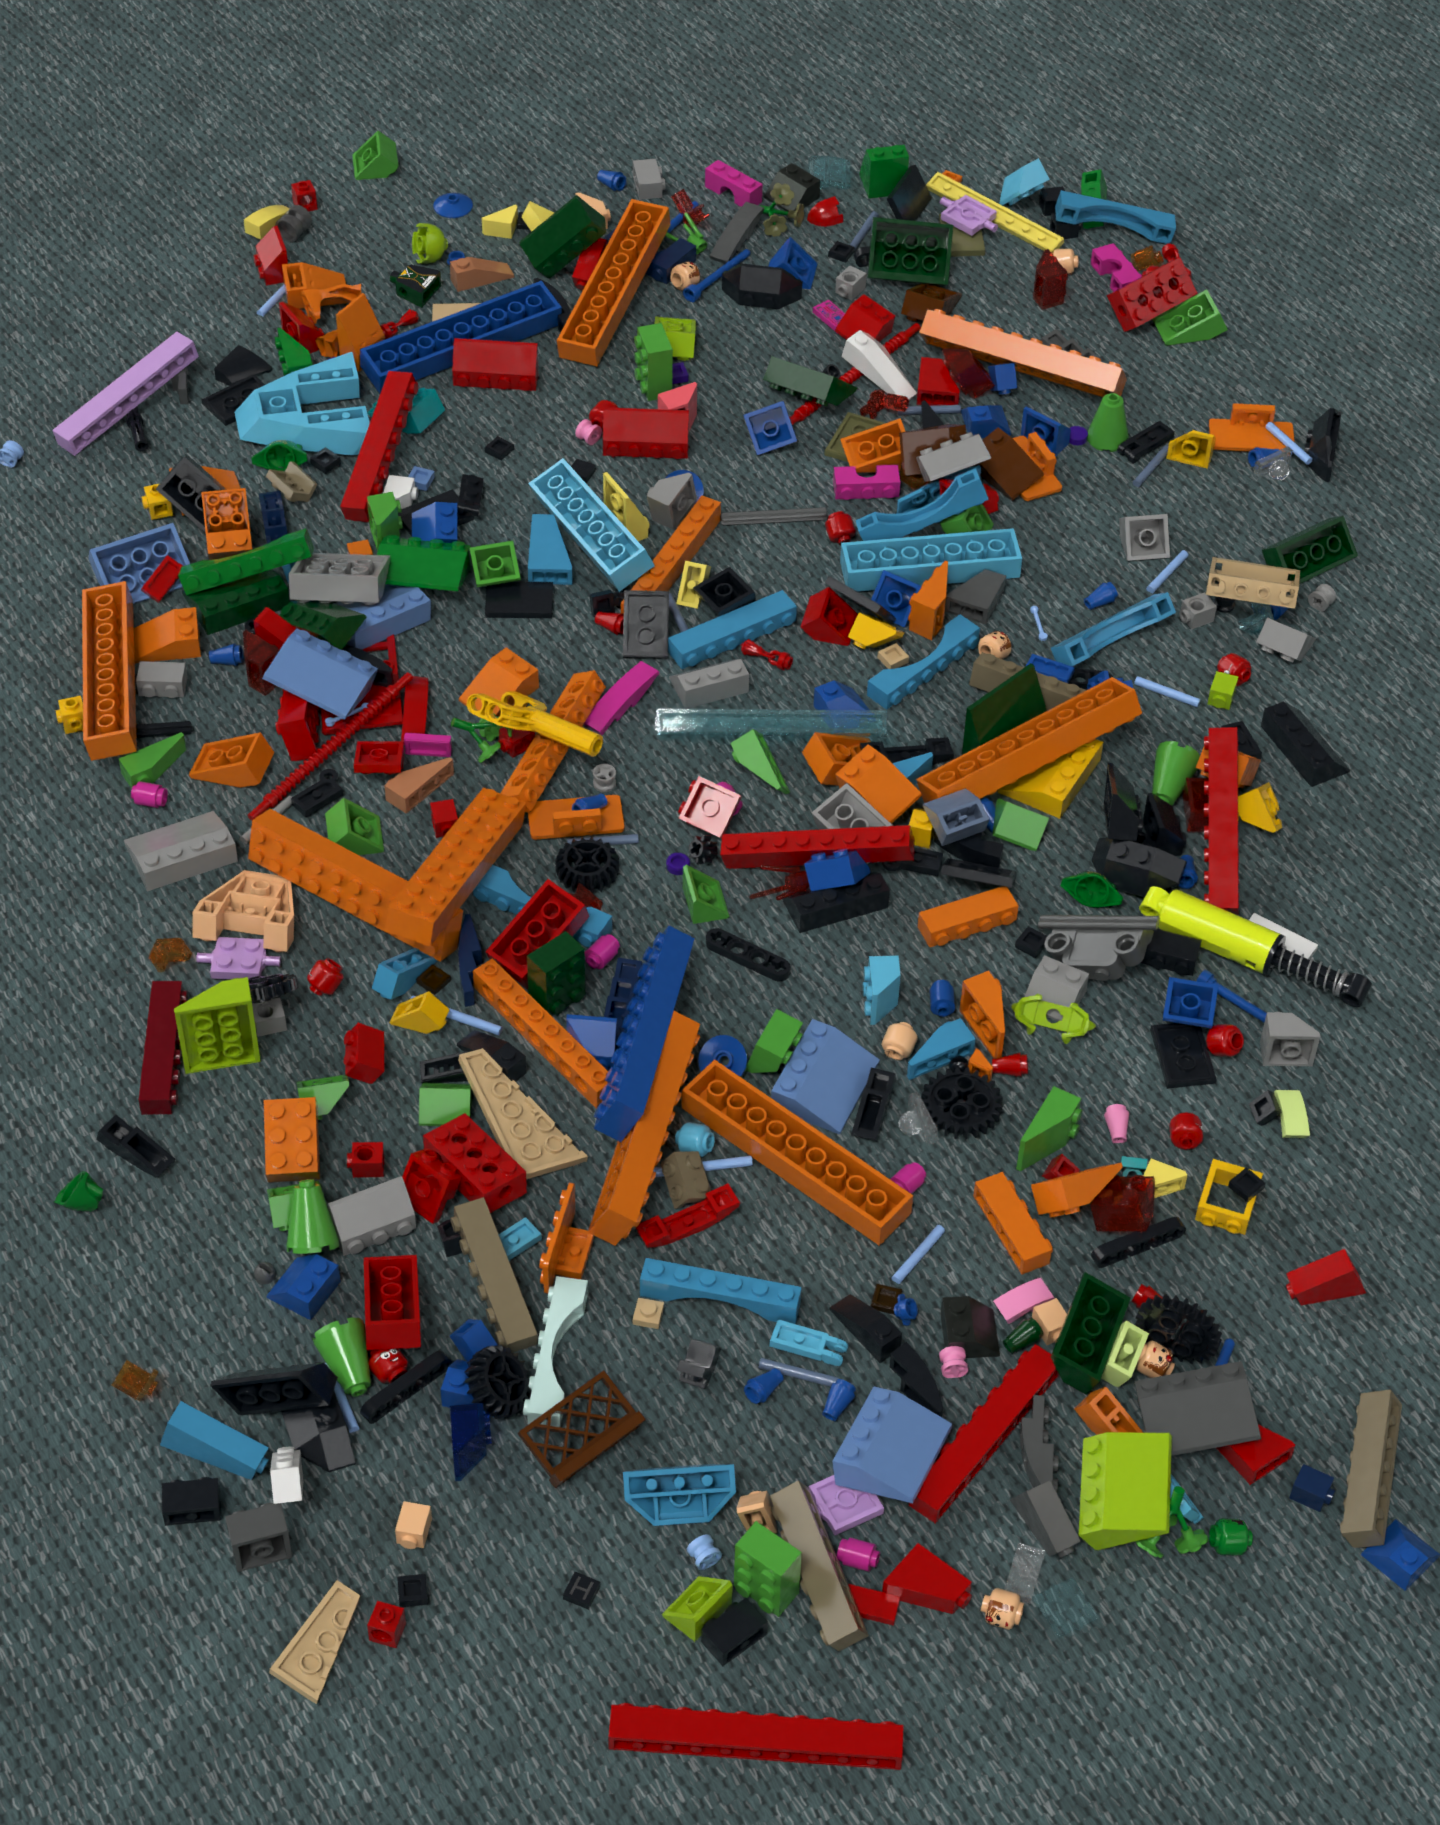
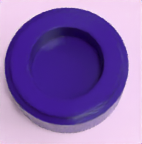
[1069,426,1088,446]
[666,853,690,875]

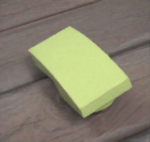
[1274,1090,1310,1138]

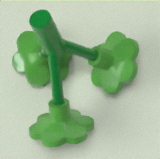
[451,713,512,763]
[1135,1486,1208,1558]

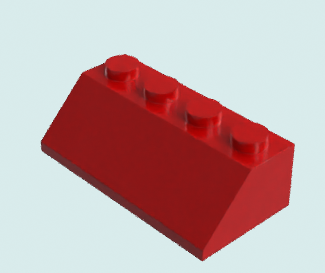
[452,338,539,391]
[603,407,689,459]

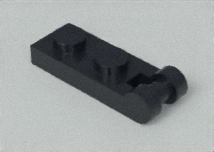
[1117,421,1175,464]
[457,474,484,517]

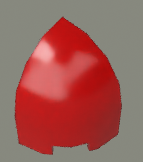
[807,196,843,227]

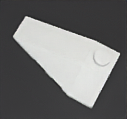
[841,330,917,405]

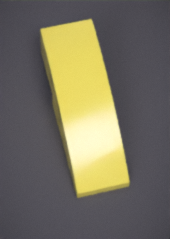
[244,205,290,240]

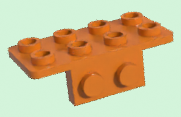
[1209,403,1294,453]
[1013,432,1062,501]
[528,795,624,840]
[539,1182,594,1294]

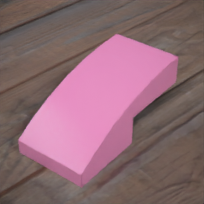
[993,1278,1055,1324]

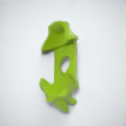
[1011,993,1096,1044]

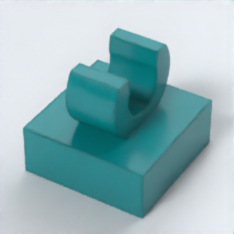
[1120,1156,1148,1183]

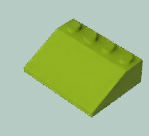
[174,977,261,1074]
[1079,1432,1172,1550]

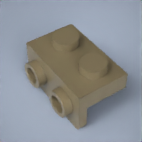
[266,461,317,502]
[661,1151,711,1209]

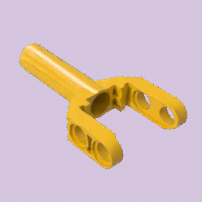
[467,691,603,757]

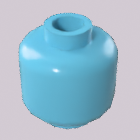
[675,1122,715,1157]

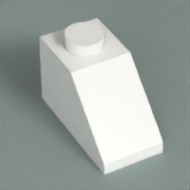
[383,475,418,509]

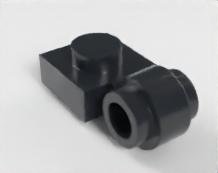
[589,587,628,617]

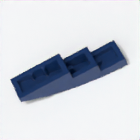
[259,491,288,544]
[458,914,482,1007]
[604,958,642,1039]

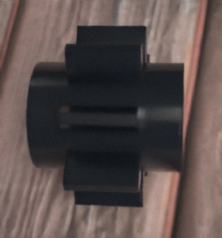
[689,835,718,864]

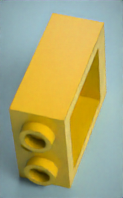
[1195,1159,1263,1235]

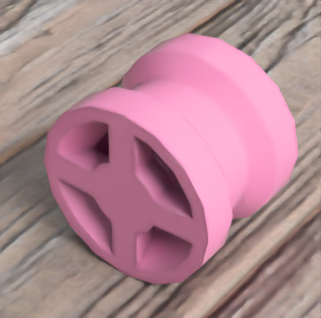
[575,419,602,445]
[939,1346,968,1378]

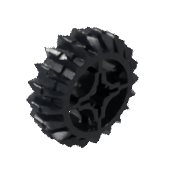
[555,836,619,895]
[464,1345,532,1419]

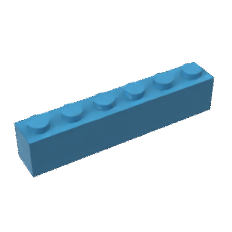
[668,590,797,669]

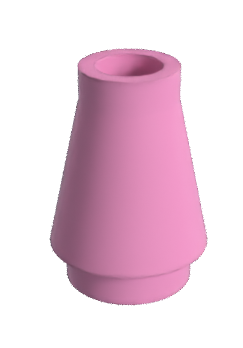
[1104,1104,1129,1143]

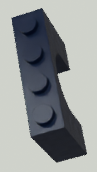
[603,228,696,285]

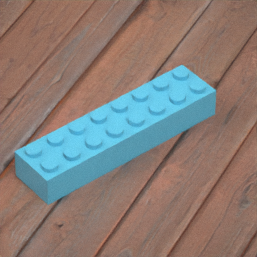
[528,458,655,592]
[840,528,1022,592]

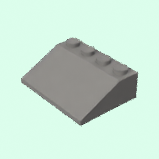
[289,553,390,605]
[124,811,238,891]

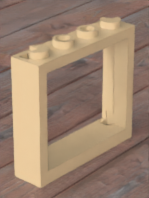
[1206,557,1300,609]

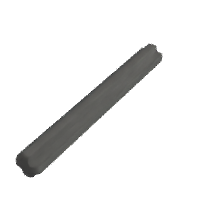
[721,507,827,526]

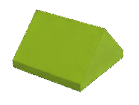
[661,1576,733,1642]

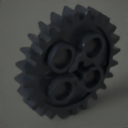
[248,974,298,1003]
[921,1067,1003,1139]
[1135,1294,1222,1364]

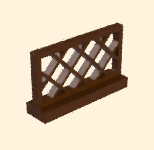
[517,1370,646,1488]

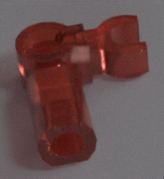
[671,189,710,228]
[860,390,909,419]

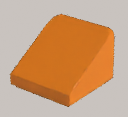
[968,1048,993,1082]

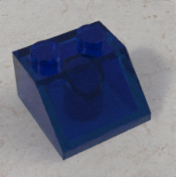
[450,1403,491,1481]

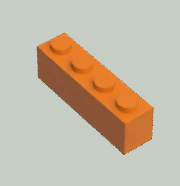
[917,886,1019,947]
[973,1172,1053,1274]

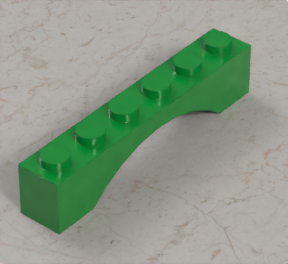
[178,528,314,595]

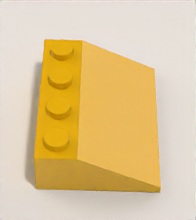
[998,739,1103,819]

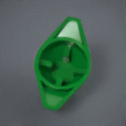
[251,440,308,471]
[1060,871,1123,907]
[54,1171,103,1212]

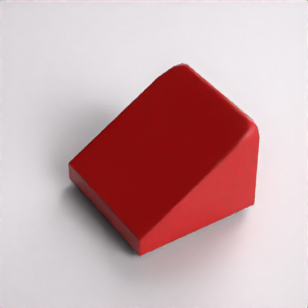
[1042,1154,1081,1180]

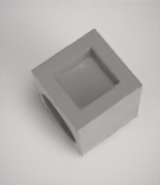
[835,266,867,301]
[1179,592,1217,629]
[252,997,287,1037]

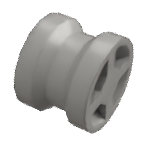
[1308,584,1336,612]
[593,764,616,792]

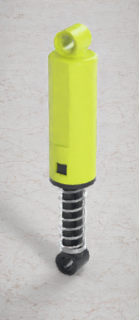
[1139,886,1372,1007]

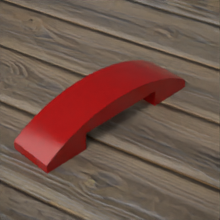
[401,676,428,741]
[635,1183,740,1248]

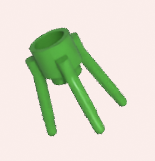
[665,212,708,254]

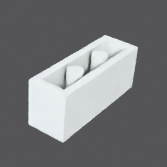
[270,1447,304,1504]

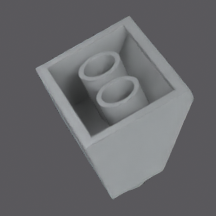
[916,432,991,481]
[669,659,749,709]
[811,783,893,864]
[328,1176,416,1256]

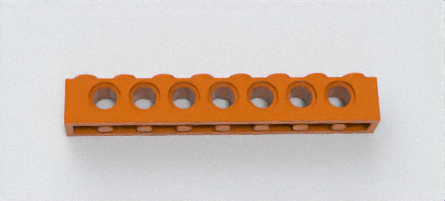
[501,670,606,812]
[473,958,608,1109]

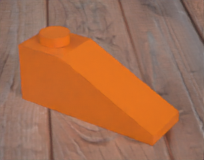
[1074,1387,1144,1435]

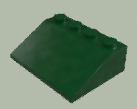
[868,217,953,286]
[182,569,290,635]
[962,663,1047,755]

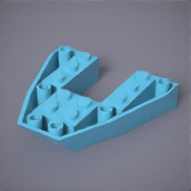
[234,352,370,455]

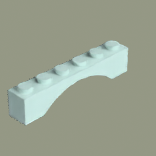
[523,1276,588,1427]

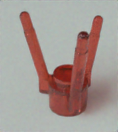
[749,865,809,901]

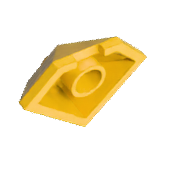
[1166,430,1216,469]
[848,613,904,649]
[1238,782,1282,833]

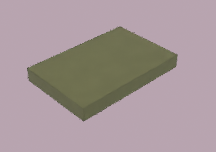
[939,214,985,257]
[824,412,885,462]

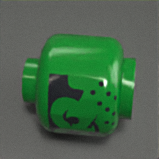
[1209,1518,1253,1556]

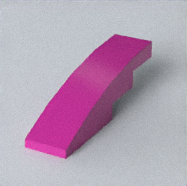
[584,661,660,735]

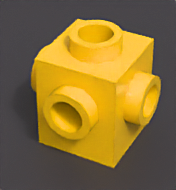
[141,484,173,520]
[55,696,83,734]

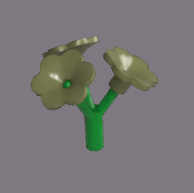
[759,183,804,237]

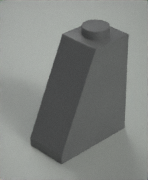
[945,569,1006,624]
[1010,1480,1080,1558]

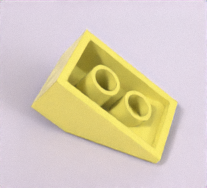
[603,472,650,541]

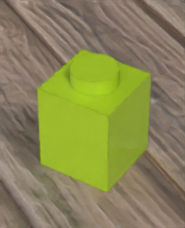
[1207,671,1238,710]

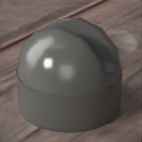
[254,1261,276,1284]

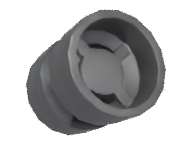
[275,205,312,242]

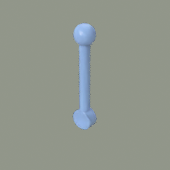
[1030,606,1048,641]
[325,703,368,727]

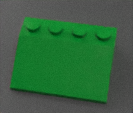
[377,535,471,591]

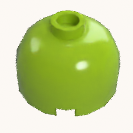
[412,223,448,264]

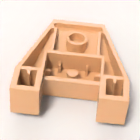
[193,870,294,952]

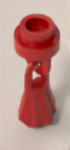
[1162,243,1192,278]
[380,309,419,340]
[741,639,793,670]

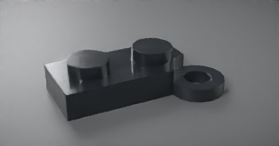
[291,769,343,818]
[882,847,943,876]

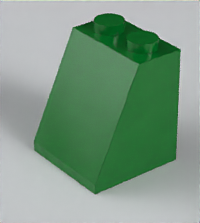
[859,145,909,199]

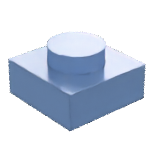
[408,466,435,491]

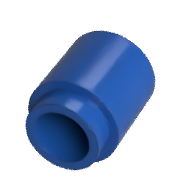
[929,980,955,1017]

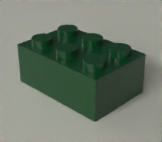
[527,931,586,1016]

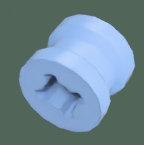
[0,440,24,468]
[687,1534,722,1570]

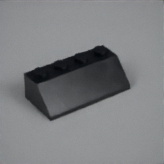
[156,454,252,533]
[1261,701,1350,787]
[1103,763,1143,841]
[782,872,890,933]
[210,1362,338,1415]

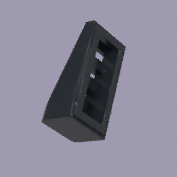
[420,1051,468,1083]

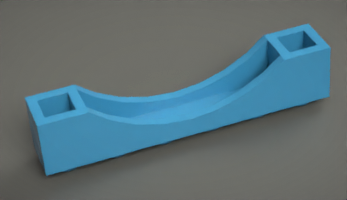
[1055,190,1176,244]
[855,468,989,541]
[1051,592,1176,666]
[867,614,980,710]
[473,864,612,947]
[640,1258,802,1324]

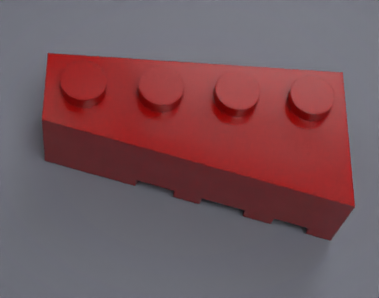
[275,689,319,761]

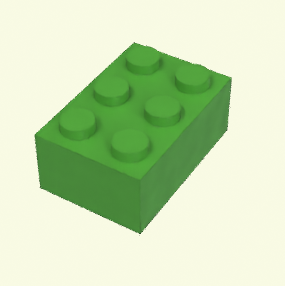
[634,323,673,401]
[734,1521,802,1617]

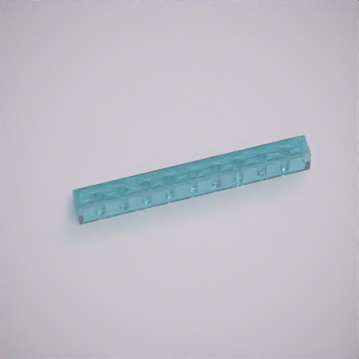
[655,709,887,737]

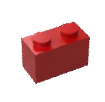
[343,1022,384,1084]

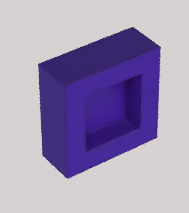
[672,362,689,384]

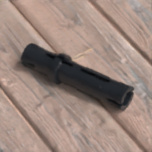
[126,406,149,452]

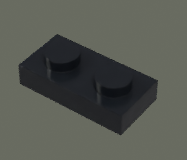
[1221,721,1262,759]

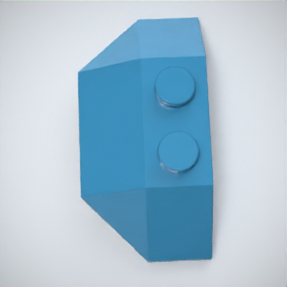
[623,1464,736,1526]

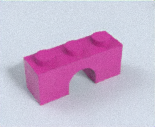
[705,160,763,207]
[1091,243,1142,292]
[833,465,900,500]

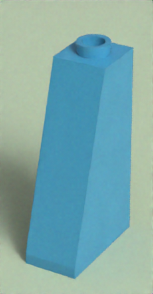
[528,514,573,585]
[160,1401,269,1480]

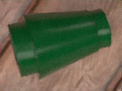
[1002,1317,1043,1354]

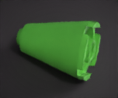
[1087,393,1129,452]
[1152,741,1200,805]
[286,1179,339,1254]
[312,1317,371,1397]

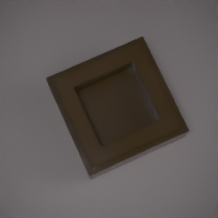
[416,964,451,995]
[871,1284,902,1315]

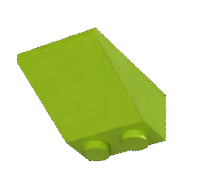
[655,316,696,360]

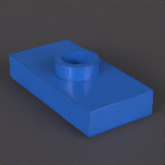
[1025,654,1075,683]

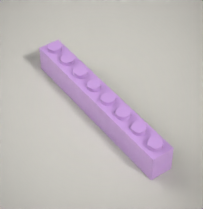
[52,332,199,456]

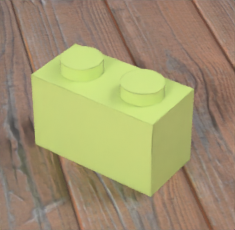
[1101,1321,1149,1388]

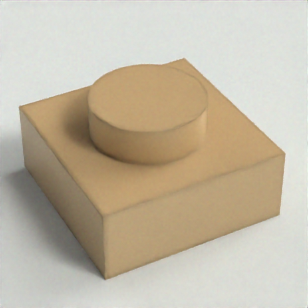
[877,643,909,669]
[633,1298,664,1329]

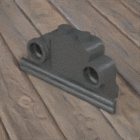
[1038,915,1160,981]

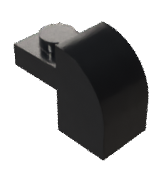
[677,1339,722,1389]

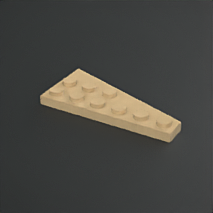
[458,1048,588,1179]

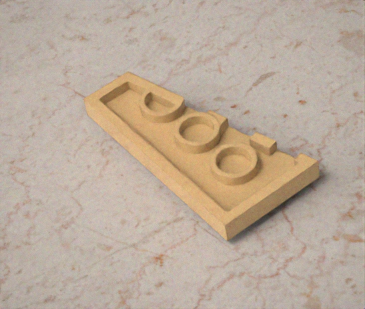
[269,1580,360,1704]

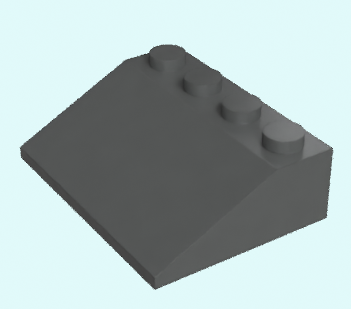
[1134,1361,1261,1456]

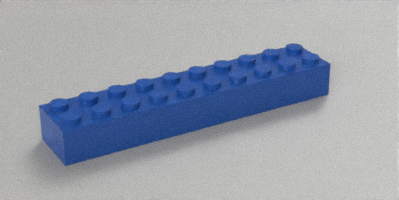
[360,281,562,394]
[594,926,695,1142]

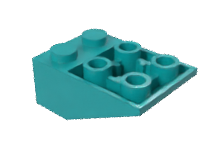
[367,388,445,434]

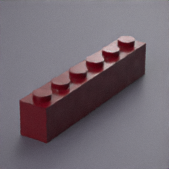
[138,981,188,1115]

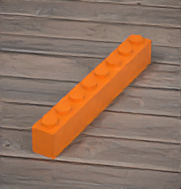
[621,496,721,614]

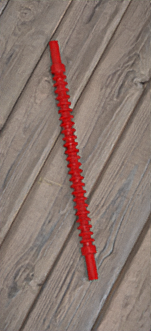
[790,323,921,425]
[248,672,413,820]

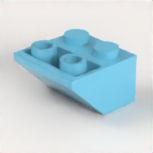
[999,158,1050,206]
[862,956,901,1025]

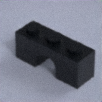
[1039,186,1081,239]

